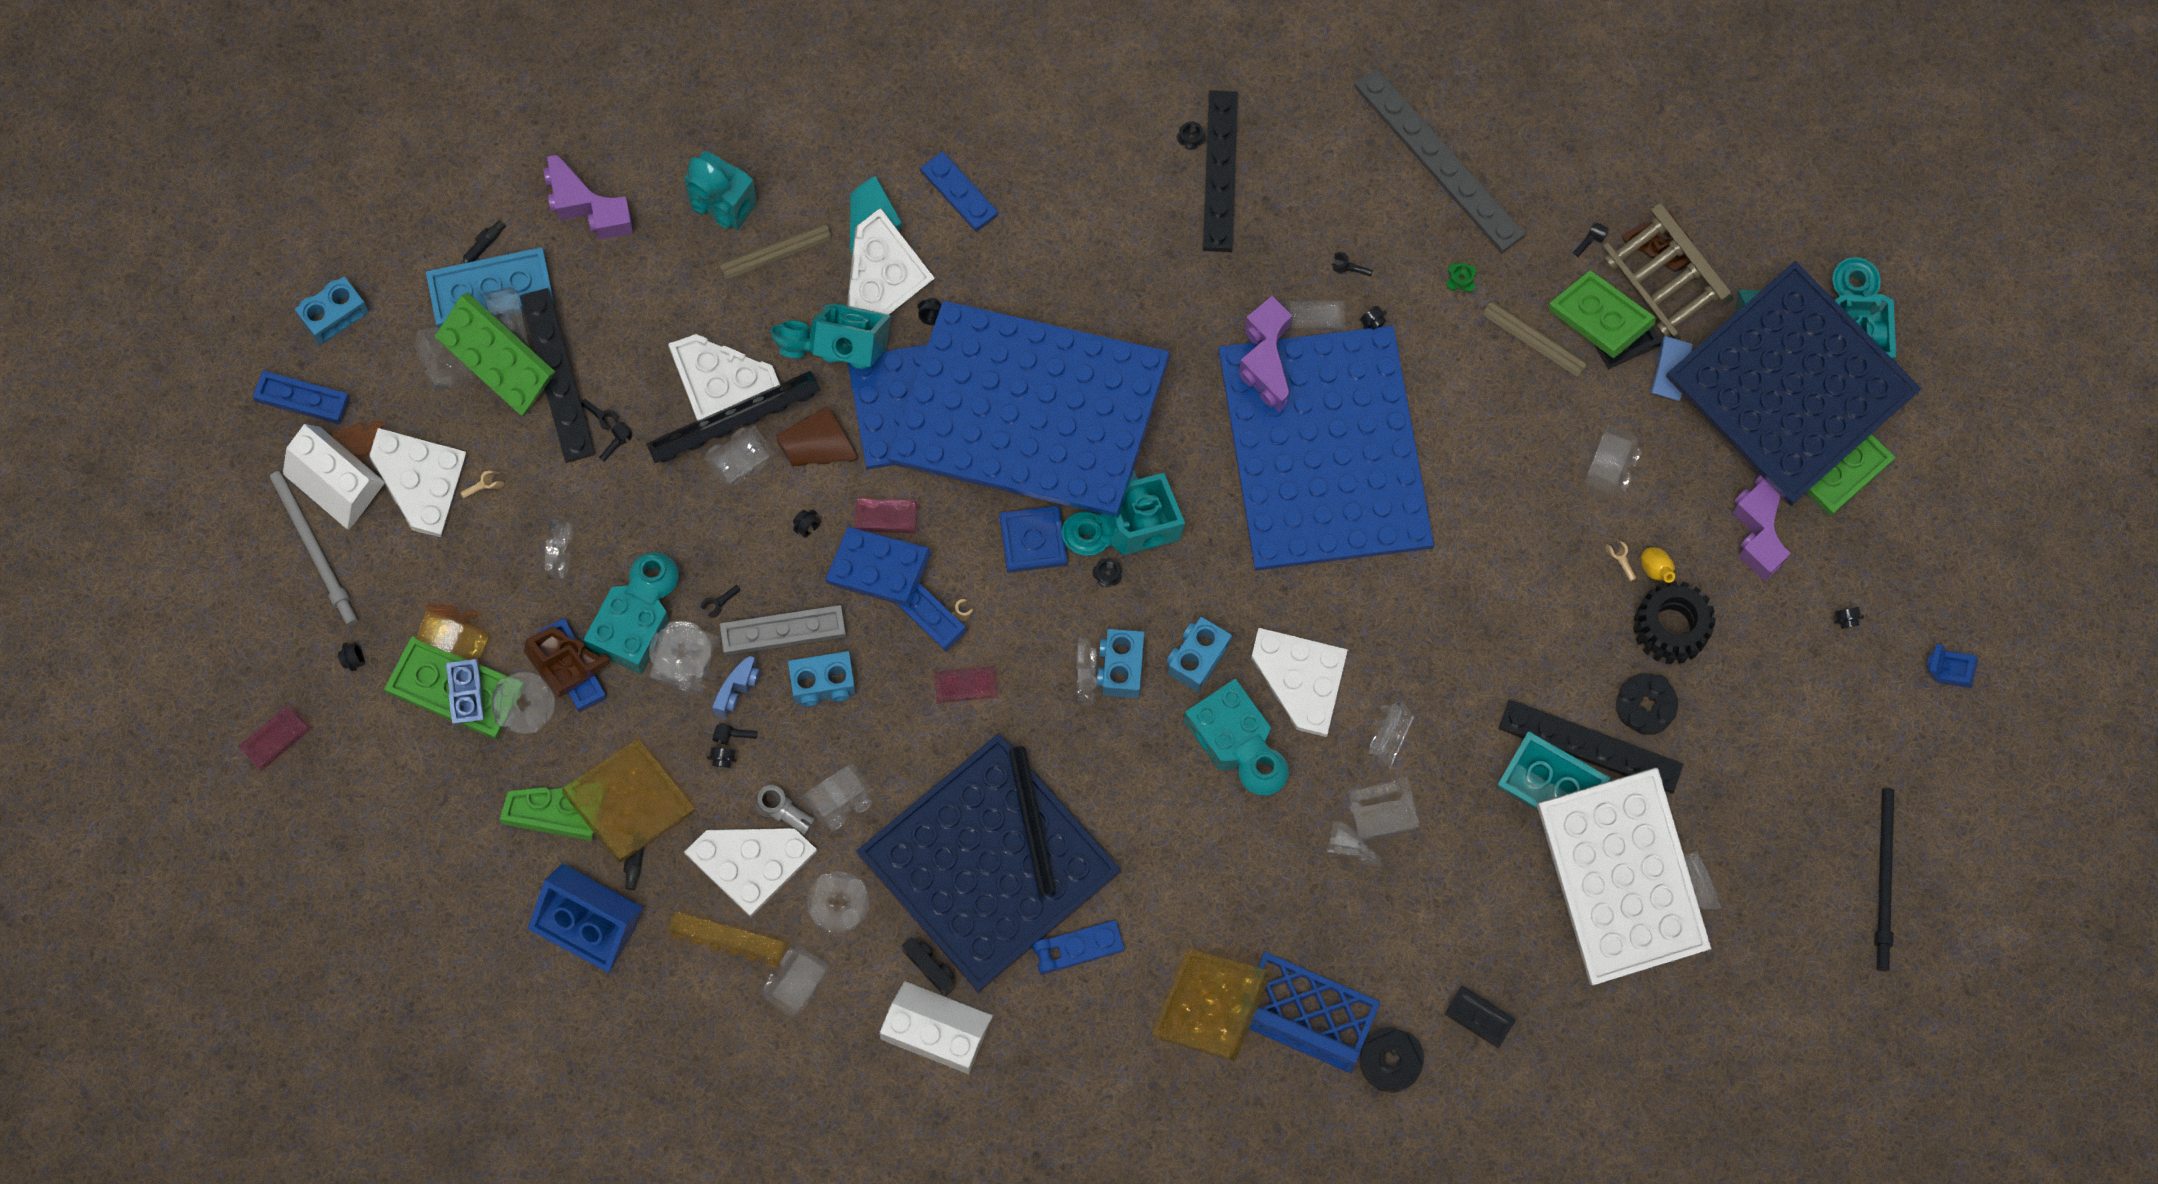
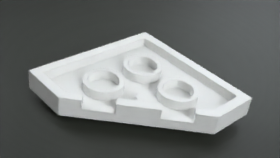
[847,208,935,315]
[668,334,780,421]
[369,428,466,537]
[1251,628,1347,737]
[684,828,817,917]

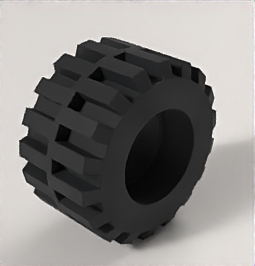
[1633,581,1716,664]

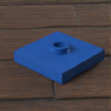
[999,506,1067,573]

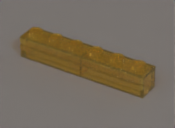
[668,911,787,967]

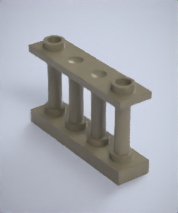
[1603,202,1734,340]

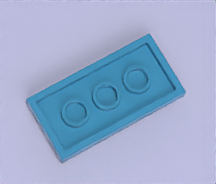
[426,247,555,329]

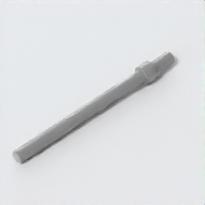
[269,471,358,627]

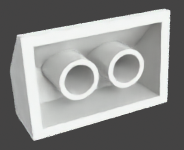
[283,424,385,530]
[880,981,993,1074]

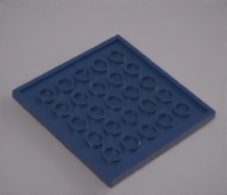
[1666,261,1922,506]
[856,733,1121,993]

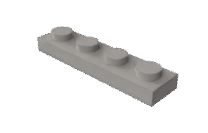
[719,605,846,656]

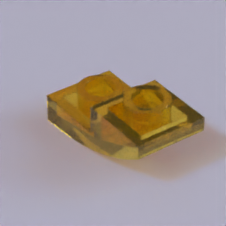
[416,610,489,662]

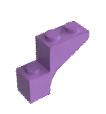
[543,155,633,240]
[1239,296,1293,412]
[1733,475,1791,582]

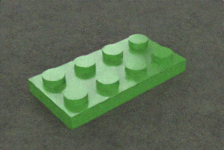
[435,292,555,416]
[384,636,524,740]

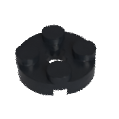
[1616,674,1678,735]
[1360,1027,1424,1093]

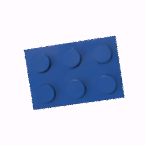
[825,527,932,607]

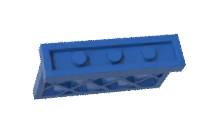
[1234,952,1380,1074]

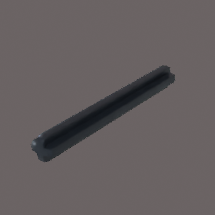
[1009,746,1056,896]

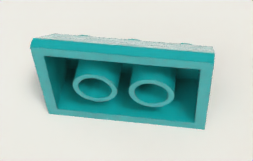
[1496,731,1610,812]

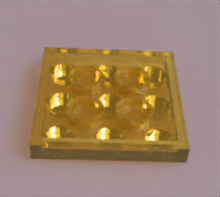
[562,738,695,863]
[1152,949,1271,1062]

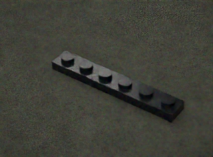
[1203,90,1238,252]
[519,288,595,463]
[646,371,820,463]
[1498,699,1684,794]

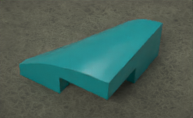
[850,176,902,254]

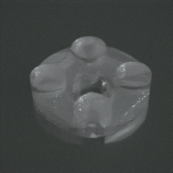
[545,519,573,581]
[649,621,712,683]
[492,672,555,734]
[807,871,870,935]

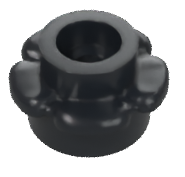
[1177,121,1205,150]
[917,298,942,325]
[1359,305,1387,330]
[793,510,821,538]
[1092,558,1122,587]
[1834,607,1864,629]
[338,642,365,671]
[707,747,737,768]

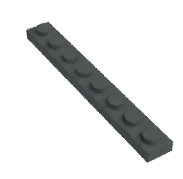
[1354,68,1525,254]

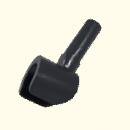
[1573,223,1609,257]
[1332,252,1373,277]
[581,399,617,430]
[599,422,632,462]
[701,585,741,618]
[712,723,757,745]

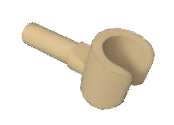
[460,471,504,498]
[1605,539,1636,581]
[951,599,973,621]

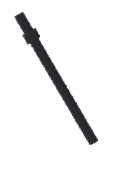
[1874,788,1895,971]

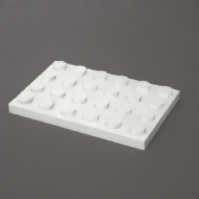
[1536,768,1711,985]

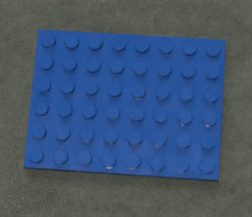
[888,301,1171,518]
[1218,326,1434,571]

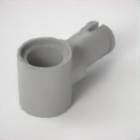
[755,785,815,835]

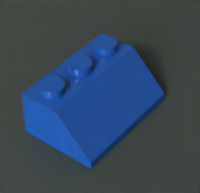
[527,864,643,973]

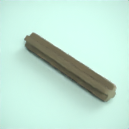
[720,224,832,279]
[1483,301,1587,377]

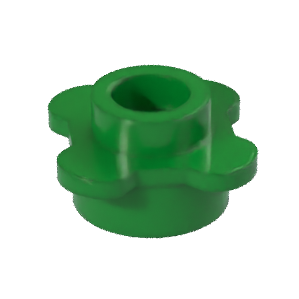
[1446,263,1477,293]

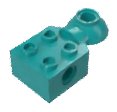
[684,151,757,231]
[1832,257,1896,360]
[770,303,891,369]
[1061,473,1185,557]
[583,552,679,675]
[1183,679,1289,796]

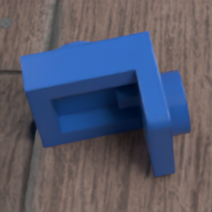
[1927,644,1979,688]

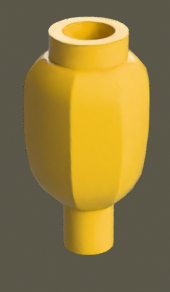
[1641,547,1675,583]

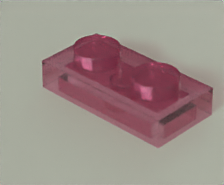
[854,499,917,534]
[934,666,998,704]
[239,706,309,771]

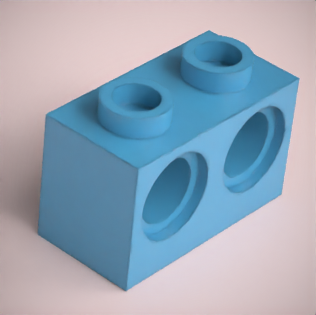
[295,276,369,346]
[1166,617,1232,693]
[1097,629,1144,698]
[788,651,855,707]

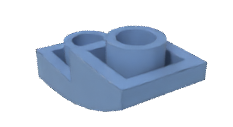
[1649,336,1692,401]
[712,656,760,719]
[446,659,484,724]

